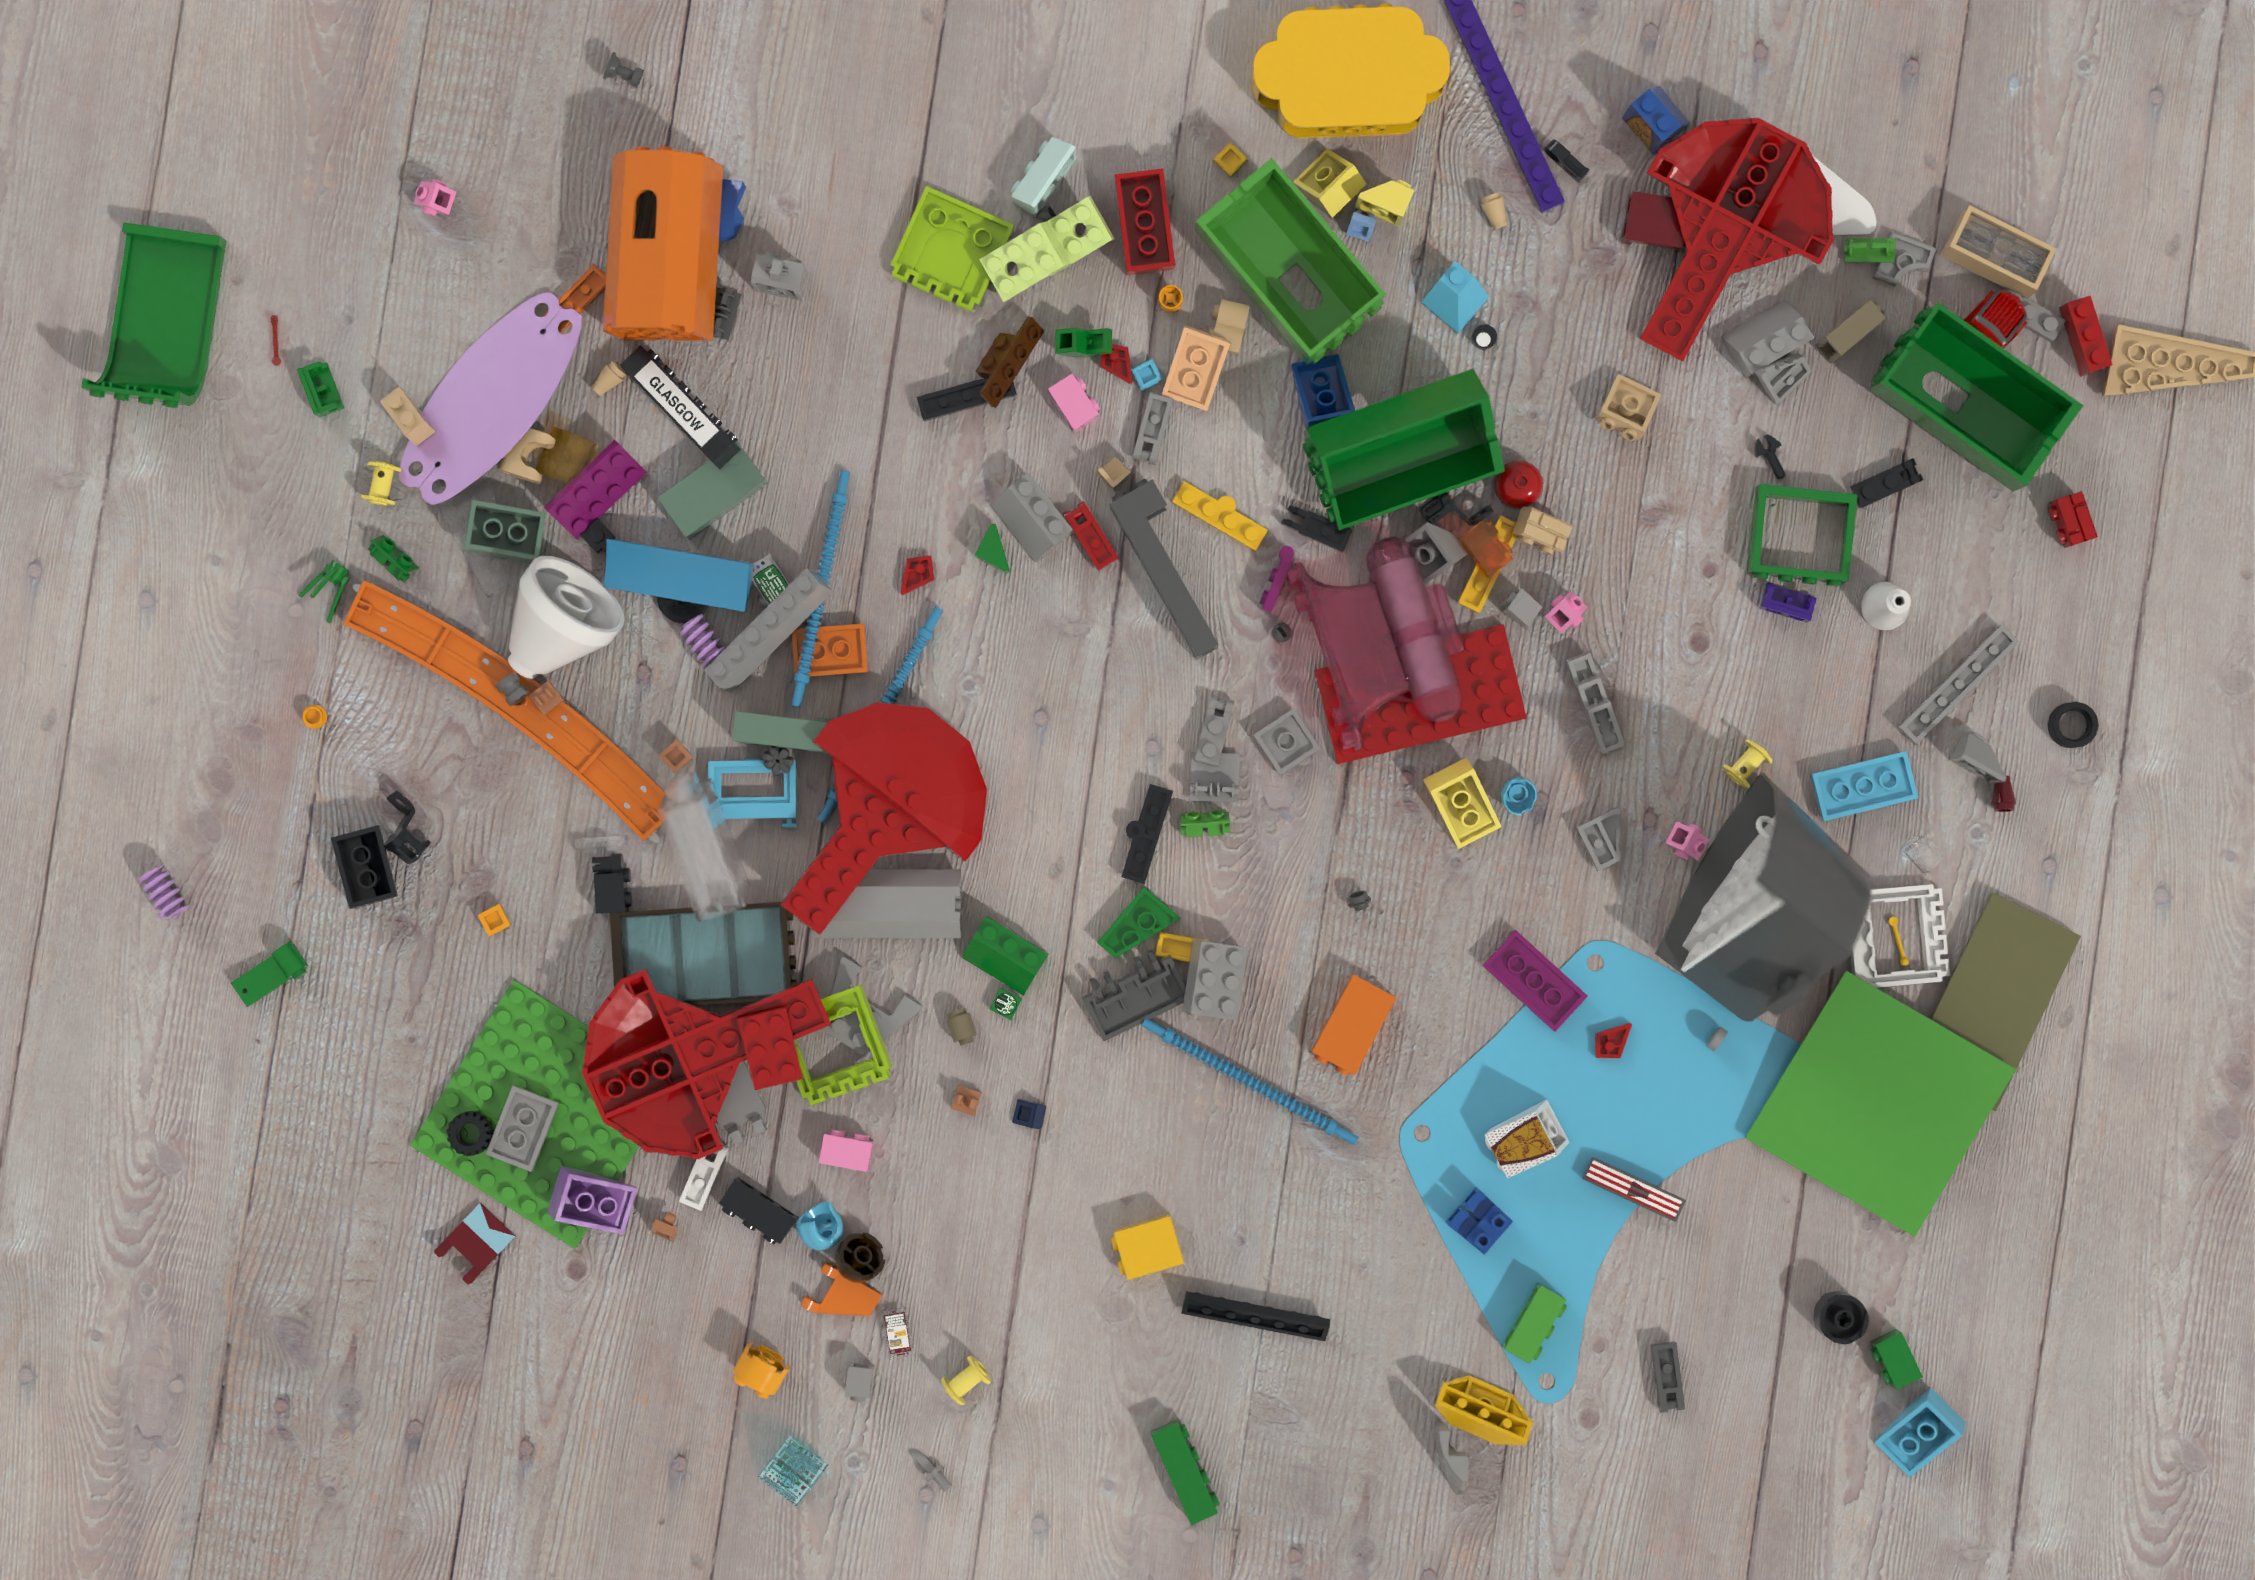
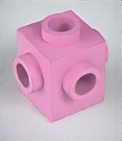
[414,179,456,217]
[1544,591,1588,634]
[1665,822,1710,861]

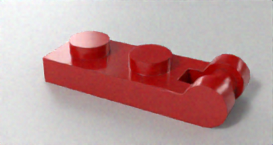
[1063,501,1119,571]

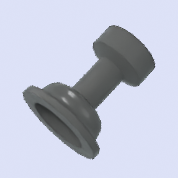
[603,52,644,88]

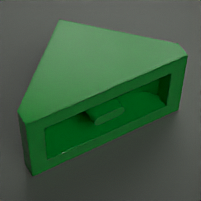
[975,523,1010,573]

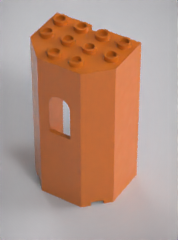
[603,146,723,341]

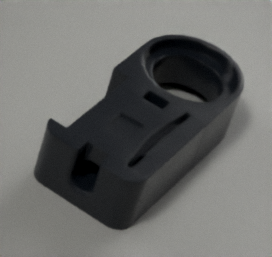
[1544,139,1589,183]

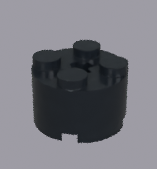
[1813,1291,1869,1344]

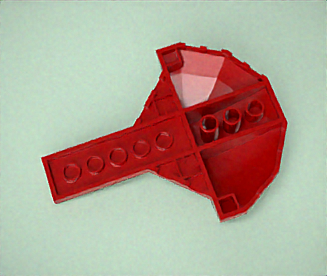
[1640,118,1834,362]
[780,702,987,935]
[582,968,831,1159]

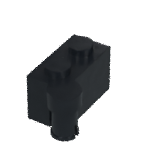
[592,853,633,914]

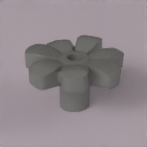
[762,746,794,775]

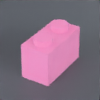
[1048,373,1100,433]
[819,1129,874,1172]

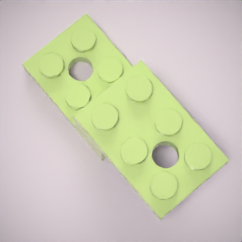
[979,196,1114,302]

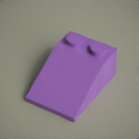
[547,1166,638,1235]

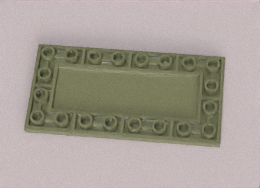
[1930,893,2081,1111]

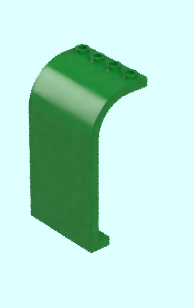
[81,222,227,408]

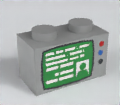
[751,554,790,608]

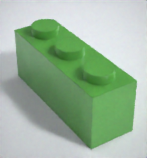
[1502,1282,1567,1364]

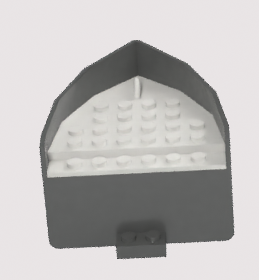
[1655,772,1872,1022]

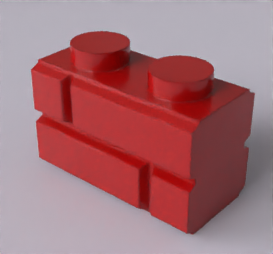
[2048,491,2098,548]

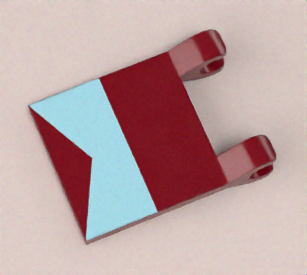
[434,1203,516,1284]

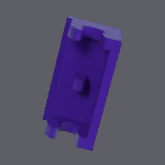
[1759,583,1816,622]

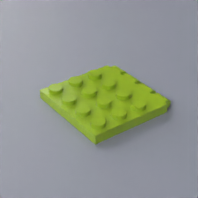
[890,186,1015,312]

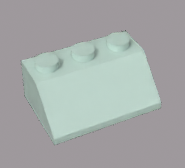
[1010,137,1077,218]

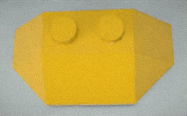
[1435,1375,1533,1446]

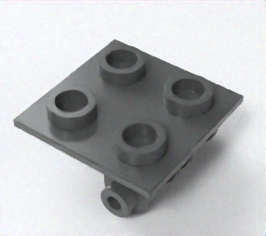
[713,287,742,341]

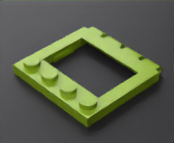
[794,984,893,1106]

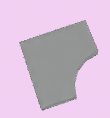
[1873,231,1937,286]

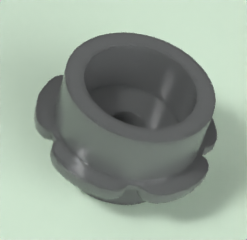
[1348,890,1371,911]

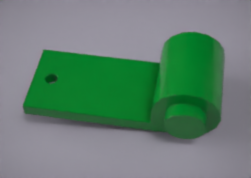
[231,941,309,1007]

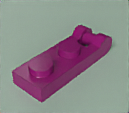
[1259,546,1294,614]

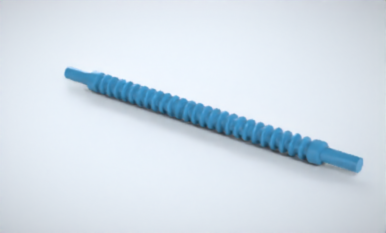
[791,470,850,708]
[817,606,943,824]
[1141,1018,1359,1145]

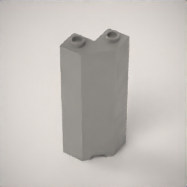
[814,869,962,938]

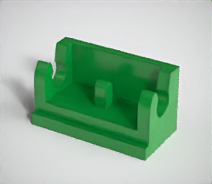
[297,361,345,418]

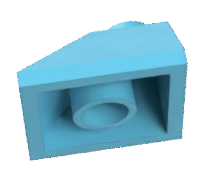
[1421,261,1489,334]

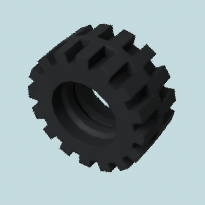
[446,1111,494,1156]

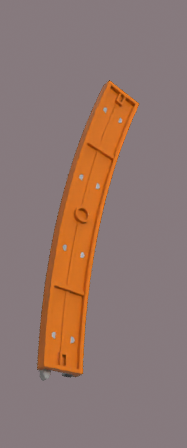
[343,580,681,843]

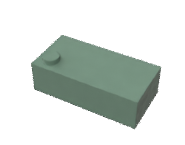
[657,441,768,540]
[731,711,831,753]

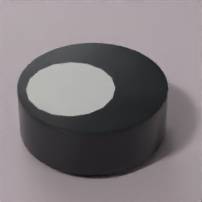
[1472,324,1497,350]

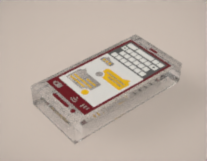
[881,1306,914,1360]

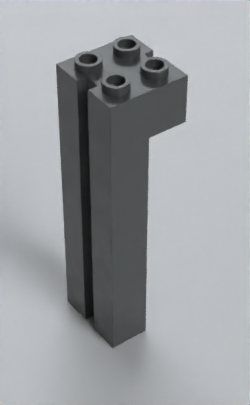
[1110,479,1219,660]

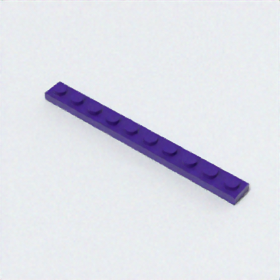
[1443,0,1565,213]

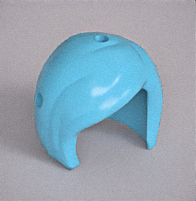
[796,1201,843,1251]

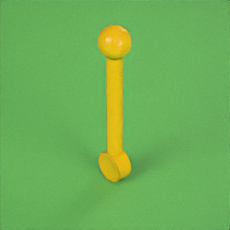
[1888,917,1909,966]

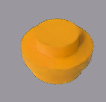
[302,705,327,729]

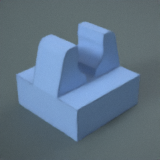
[1346,209,1377,242]

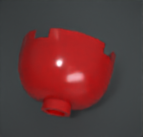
[1494,460,1543,509]

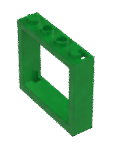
[1747,484,1857,587]

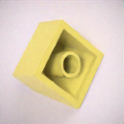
[1293,148,1367,218]
[1355,180,1414,227]

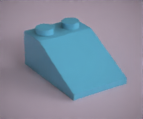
[1874,1387,1966,1477]

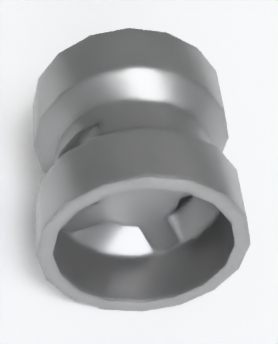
[496,672,530,706]

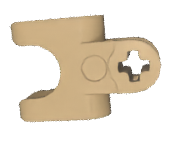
[497,428,556,484]

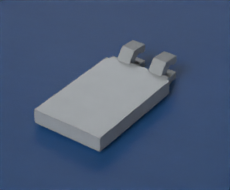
[717,1061,768,1145]

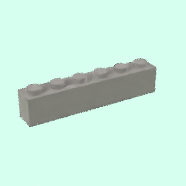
[704,567,834,693]

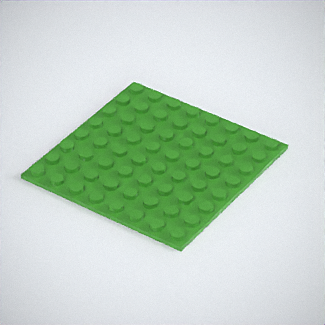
[1744,970,2016,1237]
[410,980,639,1249]

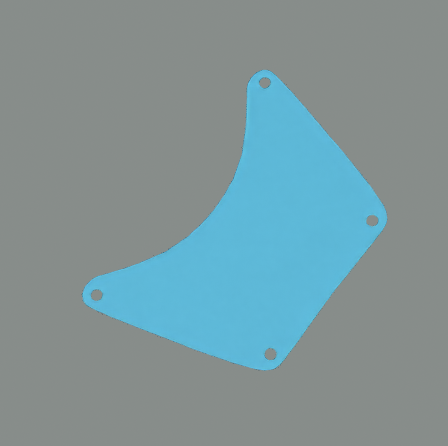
[1400,941,1800,1403]

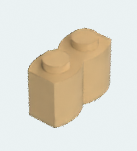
[1209,299,1250,356]

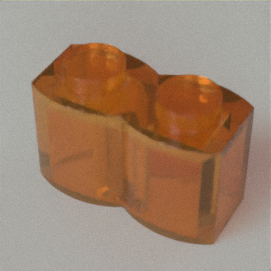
[1459,520,1513,578]

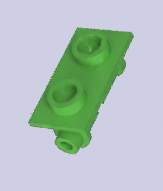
[1844,238,1896,263]
[1180,810,1230,838]

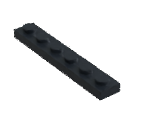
[1181,1291,1330,1341]

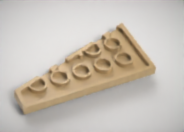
[2102,324,2255,397]

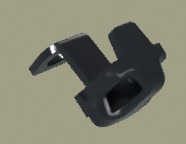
[1419,492,1494,526]
[384,791,431,864]

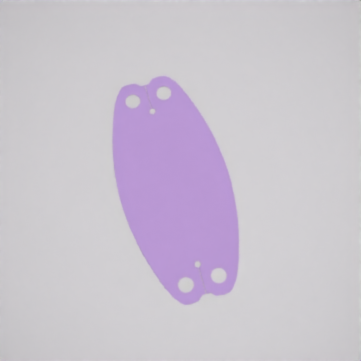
[399,292,582,505]

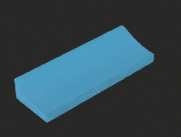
[603,539,754,612]

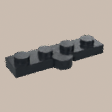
[1121,784,1173,884]

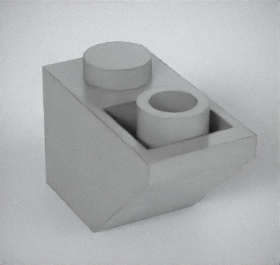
[1502,588,1542,629]

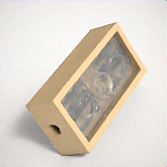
[1940,205,2057,298]

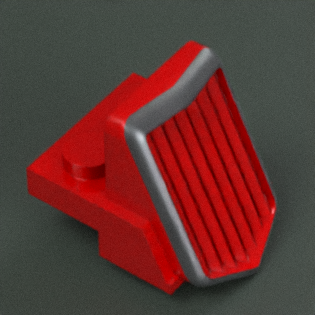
[1963,290,2028,349]

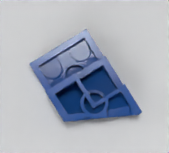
[719,179,746,241]

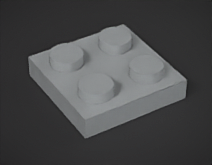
[1253,708,1321,775]

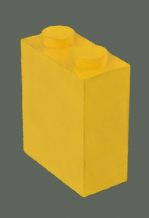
[1111,1214,1184,1280]

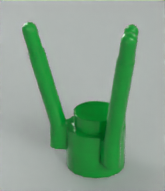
[299,560,349,623]

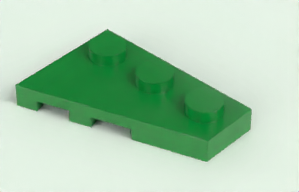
[1097,887,1181,958]

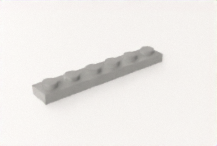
[1897,624,2020,745]

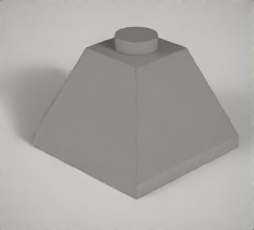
[1394,522,1468,587]
[1948,732,2006,783]

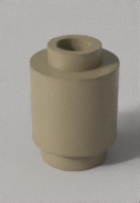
[947,1008,977,1046]

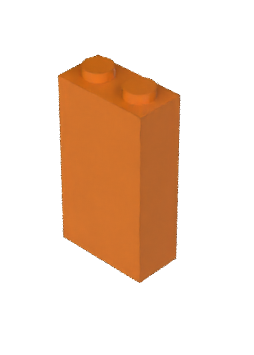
[1311,974,1396,1077]

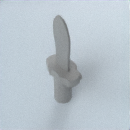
[909,1449,952,1492]

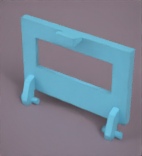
[708,758,797,829]

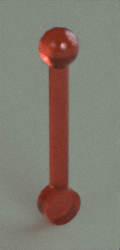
[271,315,281,366]

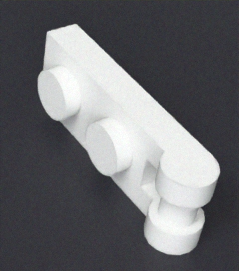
[679,1145,729,1211]

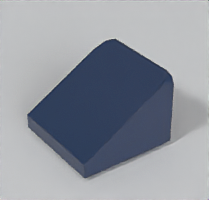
[1012,1099,1046,1129]

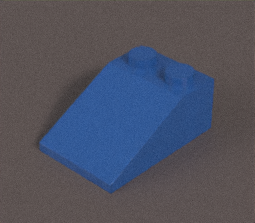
[1291,354,1355,429]

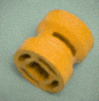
[1158,285,1183,313]

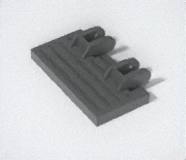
[1082,949,1186,1041]

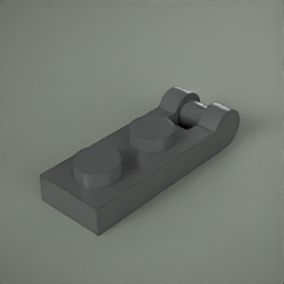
[1651,1341,1685,1413]

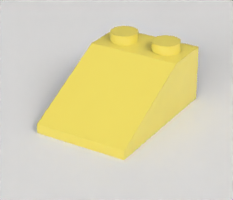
[1423,758,1502,849]

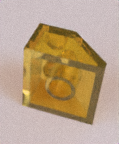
[535,427,598,485]

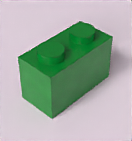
[1870,1329,1923,1390]

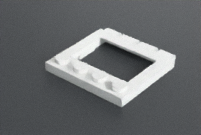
[1851,884,1950,988]

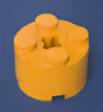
[733,1343,790,1399]

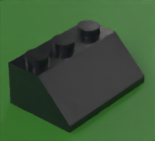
[331,825,398,909]

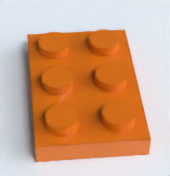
[791,623,868,677]

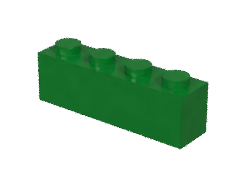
[1151,1419,1220,1525]

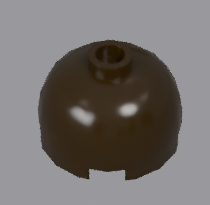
[835,1232,885,1283]

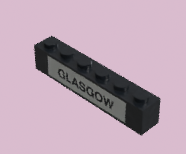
[620,345,741,470]

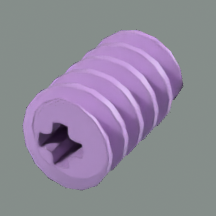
[680,614,726,669]
[139,865,190,920]

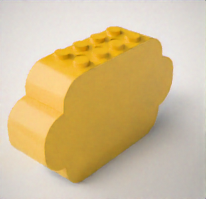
[1252,3,1450,139]

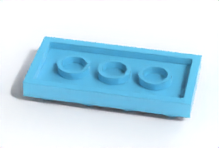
[1810,751,1918,822]

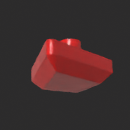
[1100,344,1132,385]
[901,555,935,595]
[1595,1023,1632,1058]

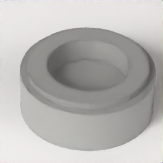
[1706,1027,1728,1051]

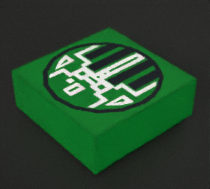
[990,988,1022,1020]

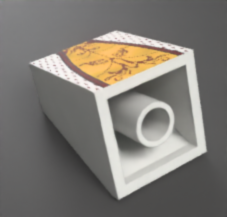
[1485,1099,1569,1178]

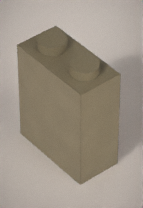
[1815,300,1886,364]

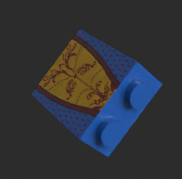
[1622,86,1690,155]

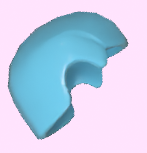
[1500,777,1537,816]

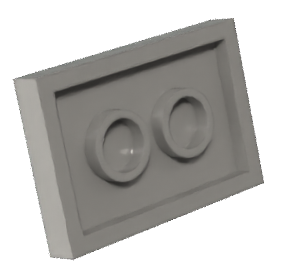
[486,1085,560,1172]

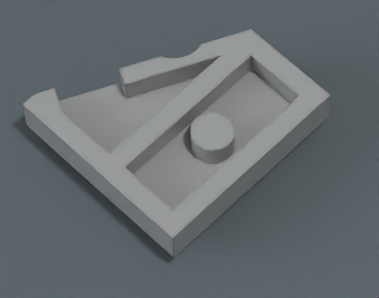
[1755,353,1812,405]
[1576,807,1621,871]

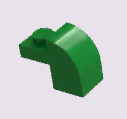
[1055,327,1112,357]

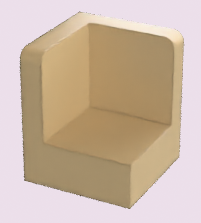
[1097,456,1132,491]

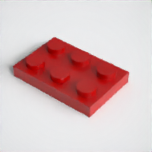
[737,1006,803,1090]

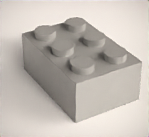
[1182,939,1248,1021]

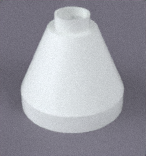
[508,556,625,679]

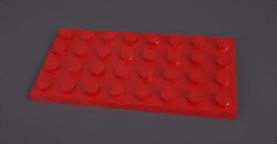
[1314,624,1527,765]

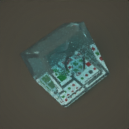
[758,1435,828,1506]

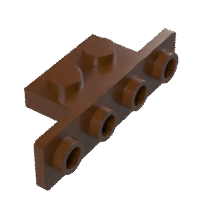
[975,317,1044,408]

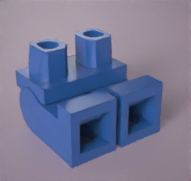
[1445,1187,1513,1255]

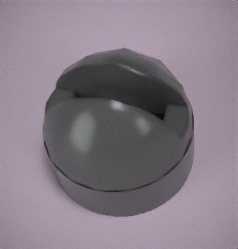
[1037,205,1056,222]
[1272,623,1292,643]

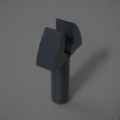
[1755,434,1786,480]

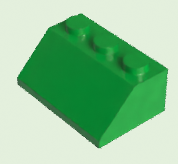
[961,916,1049,996]

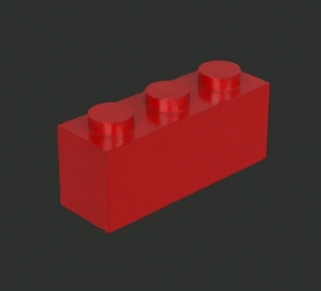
[2059,295,2113,377]

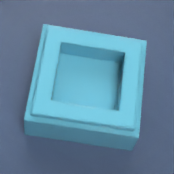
[1131,358,1163,392]

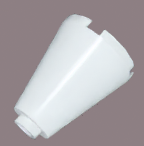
[1861,582,1911,630]

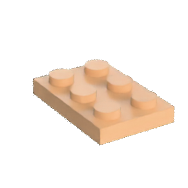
[1162,325,1231,411]

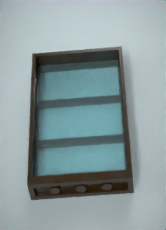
[610,902,798,1006]

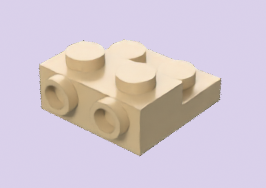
[1596,374,1662,441]

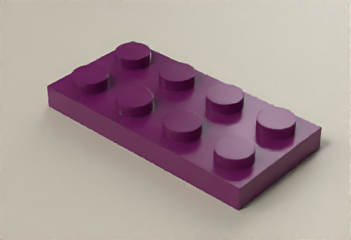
[544,439,647,539]
[1482,930,1588,1032]

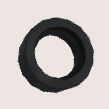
[2047,702,2099,748]

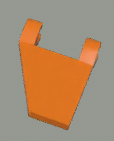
[801,1262,882,1316]

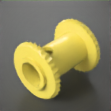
[361,461,401,506]
[1723,739,1772,789]
[941,1356,991,1405]

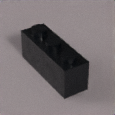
[719,1177,798,1244]

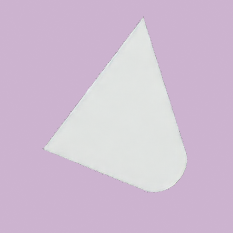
[1813,156,1876,235]

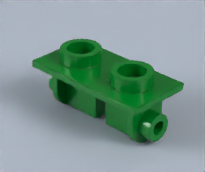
[368,535,419,582]

